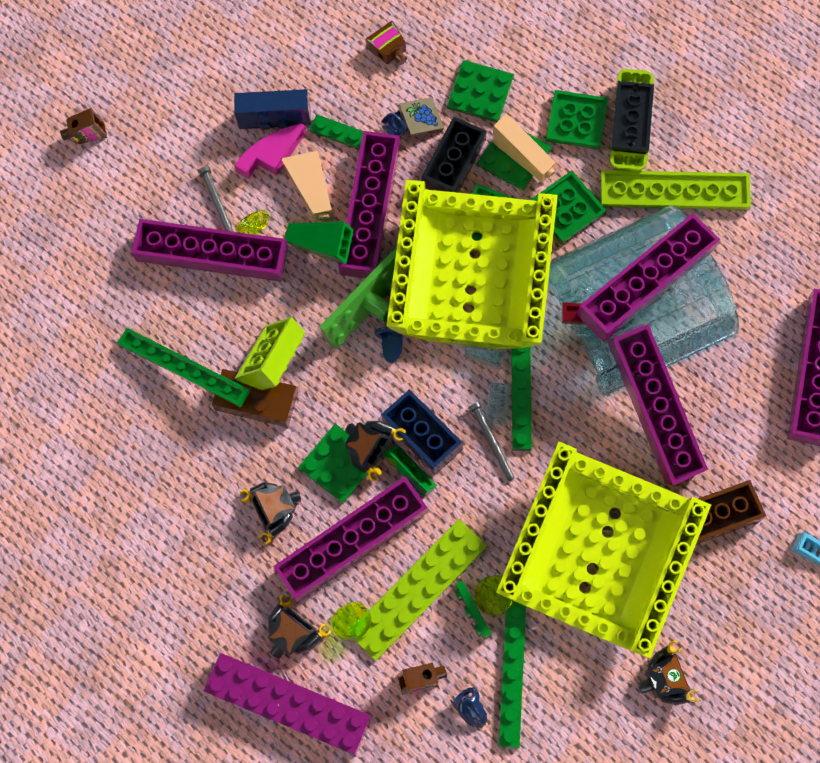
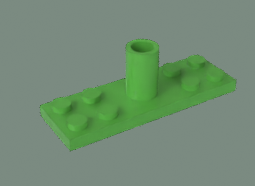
[319,247,397,349]

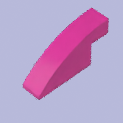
[234,124,306,179]

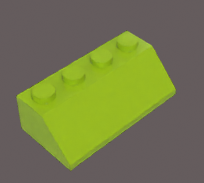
[235,317,306,390]

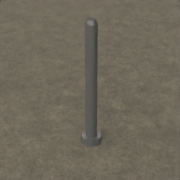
[198,166,234,232]
[468,402,514,481]

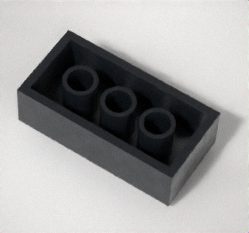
[421,116,487,193]

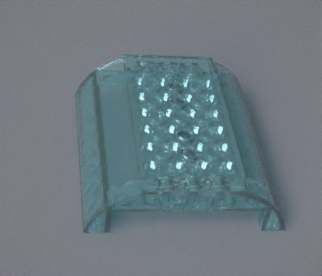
[548,206,739,396]

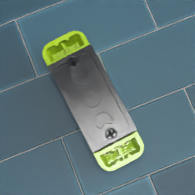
[610,69,654,171]

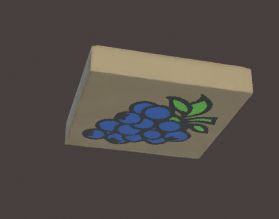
[398,97,444,137]

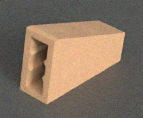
[493,114,556,183]
[282,151,333,221]

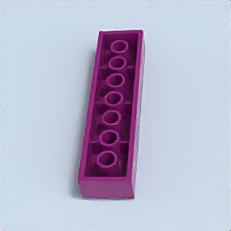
[338,131,400,278]
[576,213,720,343]
[132,219,288,282]
[787,288,820,446]
[607,324,708,486]
[273,476,428,603]
[204,653,372,756]

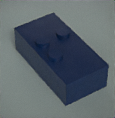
[234,89,311,130]
[381,389,463,475]

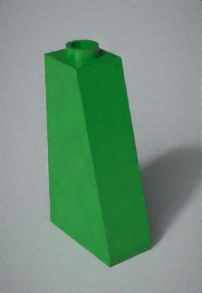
[285,222,354,264]

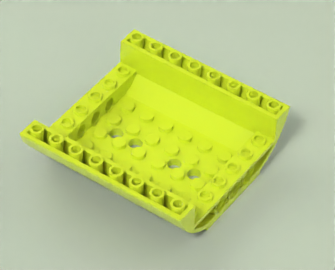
[387,180,558,350]
[496,441,711,659]

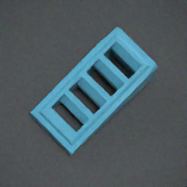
[790,532,820,566]

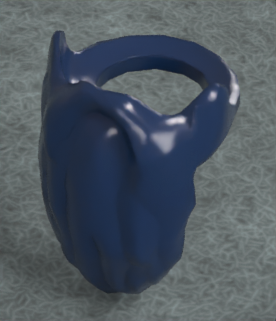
[381,110,407,137]
[374,327,403,364]
[450,687,487,728]

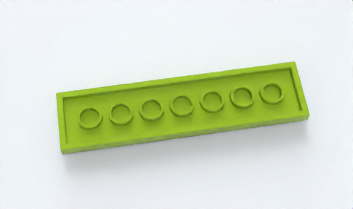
[601,170,751,210]
[347,519,487,661]

